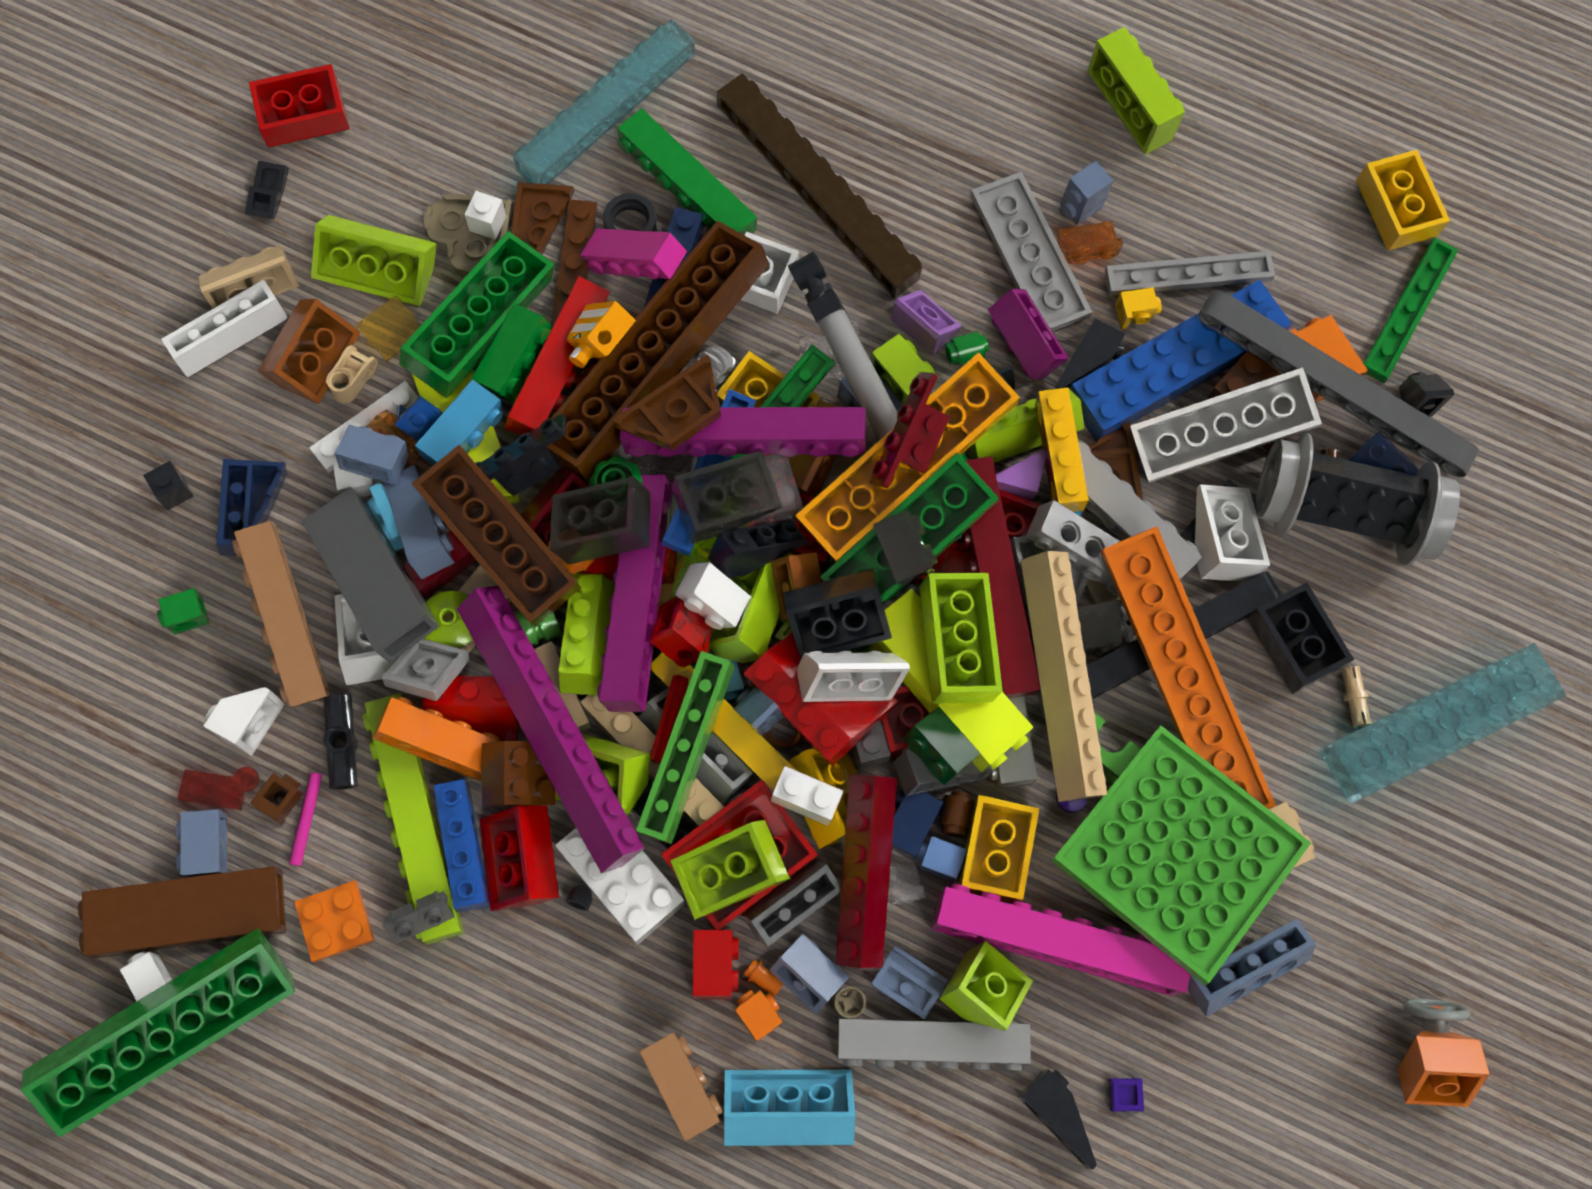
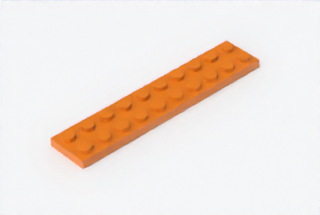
[1100,526,1276,809]

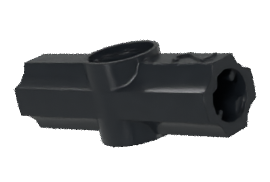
[323,694,358,790]

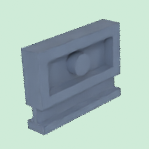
[870,946,948,1020]

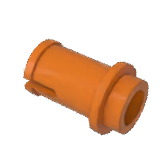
[743,959,783,997]

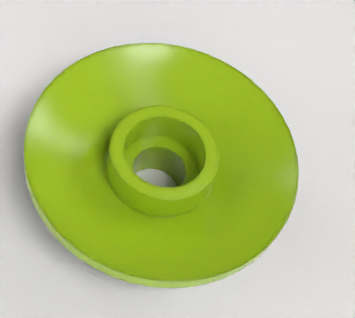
[425,591,473,649]

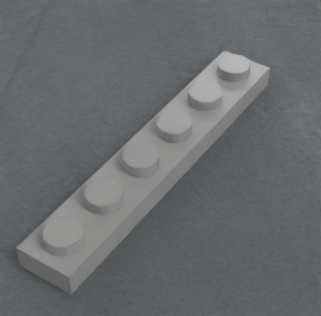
[1104,251,1275,296]

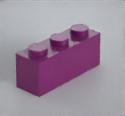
[987,289,1069,379]

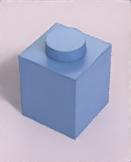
[916,837,967,882]

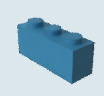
[415,379,504,465]

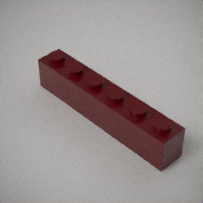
[835,774,897,968]

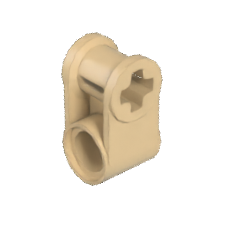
[326,345,378,404]

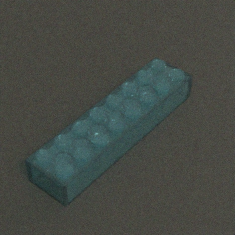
[1320,643,1566,804]

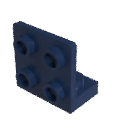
[1349,431,1420,476]

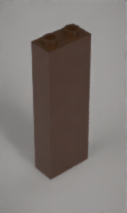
[78,866,286,959]

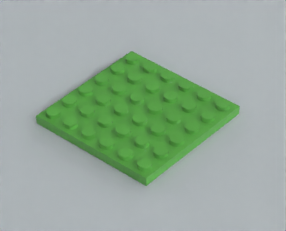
[1051,725,1311,986]

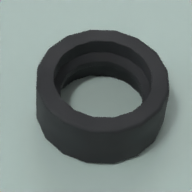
[603,193,657,232]

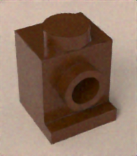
[250,773,303,825]

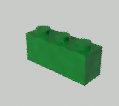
[471,303,553,402]

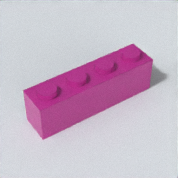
[580,229,687,279]

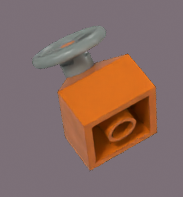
[1397,999,1489,1107]

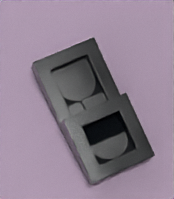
[245,161,289,220]

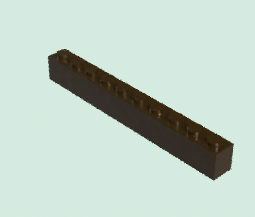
[717,73,922,299]

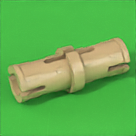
[1340,666,1372,728]

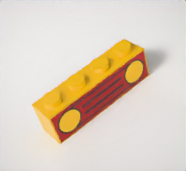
[1035,388,1089,512]

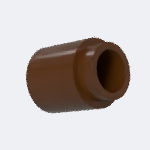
[940,790,975,838]

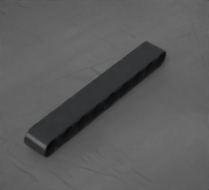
[1087,571,1283,700]

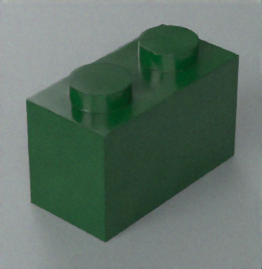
[903,707,981,786]

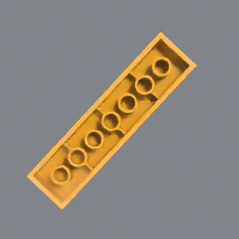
[796,352,1020,562]

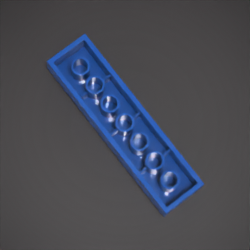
[1070,279,1292,442]

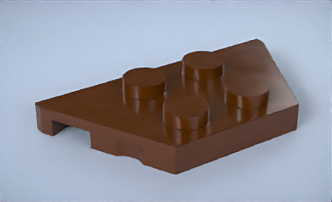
[612,355,722,451]
[1084,422,1143,513]

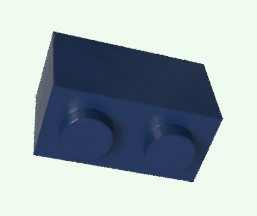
[892,790,943,861]

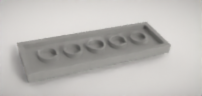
[970,172,1092,332]

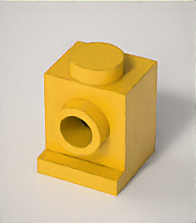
[1115,287,1162,330]

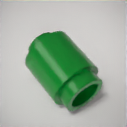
[944,331,989,366]

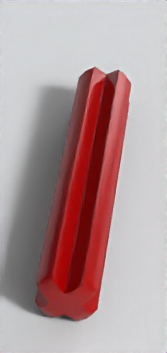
[650,675,689,764]

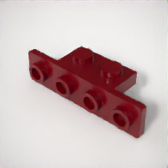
[870,372,950,488]

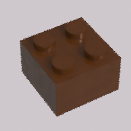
[482,741,555,806]

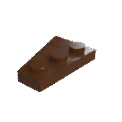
[511,182,574,255]

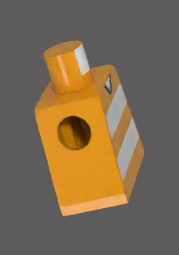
[567,301,636,368]

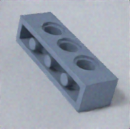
[1188,919,1316,1017]

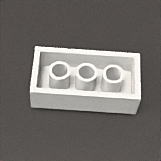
[555,828,685,945]

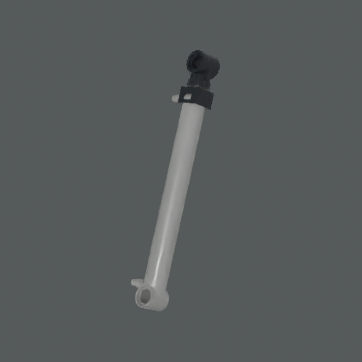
[788,251,962,540]

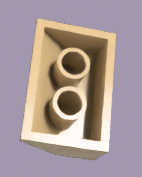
[198,245,299,309]

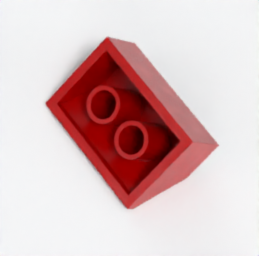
[422,676,519,741]
[479,805,559,912]

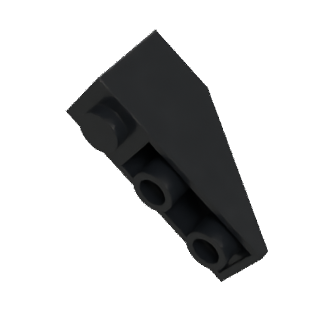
[708,520,807,578]

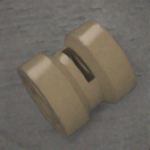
[833,986,866,1019]

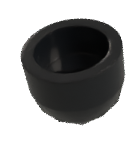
[565,885,593,911]

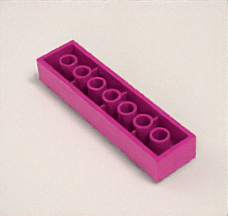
[930,884,1190,996]

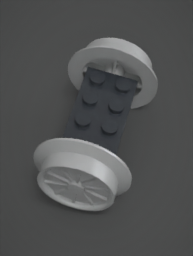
[1255,432,1460,566]

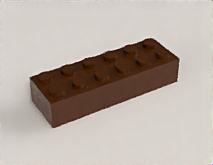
[412,445,582,627]

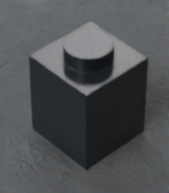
[143,461,194,511]

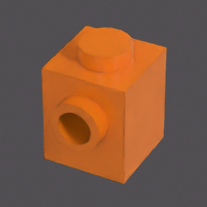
[735,990,783,1042]

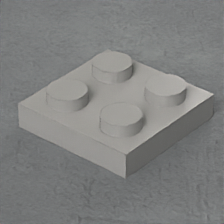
[382,639,470,701]

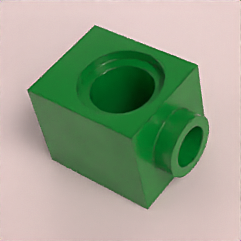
[157,588,210,635]

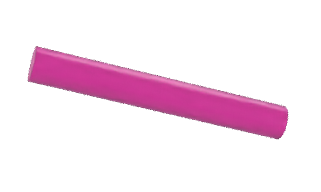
[289,773,323,866]

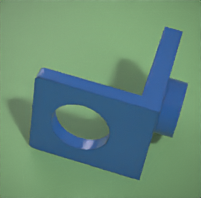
[395,396,443,441]

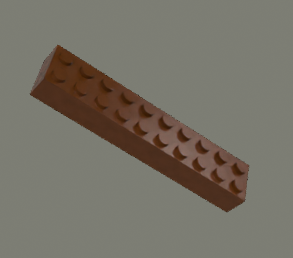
[547,221,769,483]

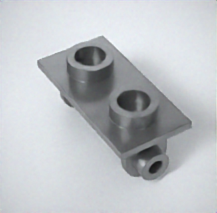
[382,891,454,943]

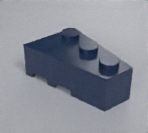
[216,459,287,556]

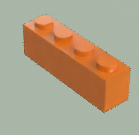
[372,697,500,782]

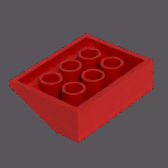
[744,632,899,767]
[661,780,818,930]

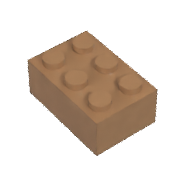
[639,1032,723,1142]

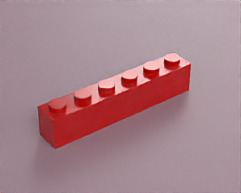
[504,276,610,436]

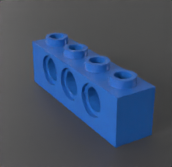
[434,779,490,913]

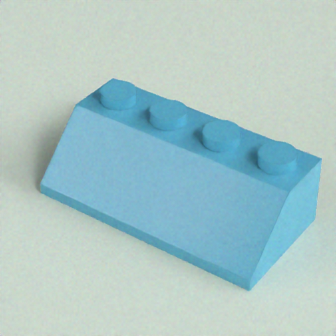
[724,1069,856,1146]

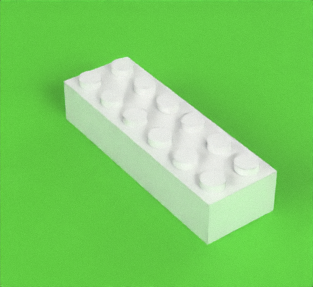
[1130,367,1322,483]

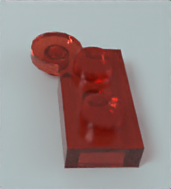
[177,767,260,811]

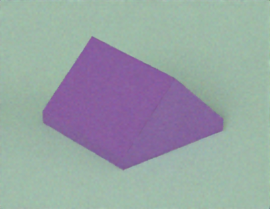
[891,290,962,356]
[996,450,1046,501]

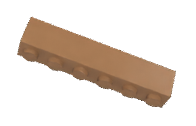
[232,521,331,708]

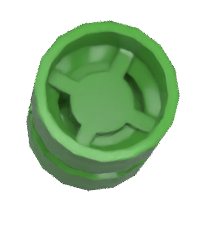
[514,611,563,647]

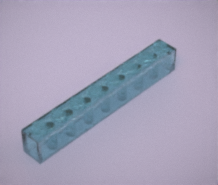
[513,19,695,184]

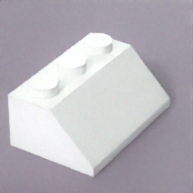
[797,651,910,702]

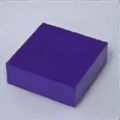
[1109,1078,1144,1112]

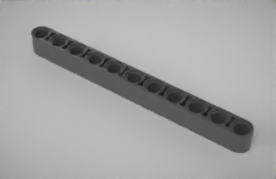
[1198,290,1479,477]

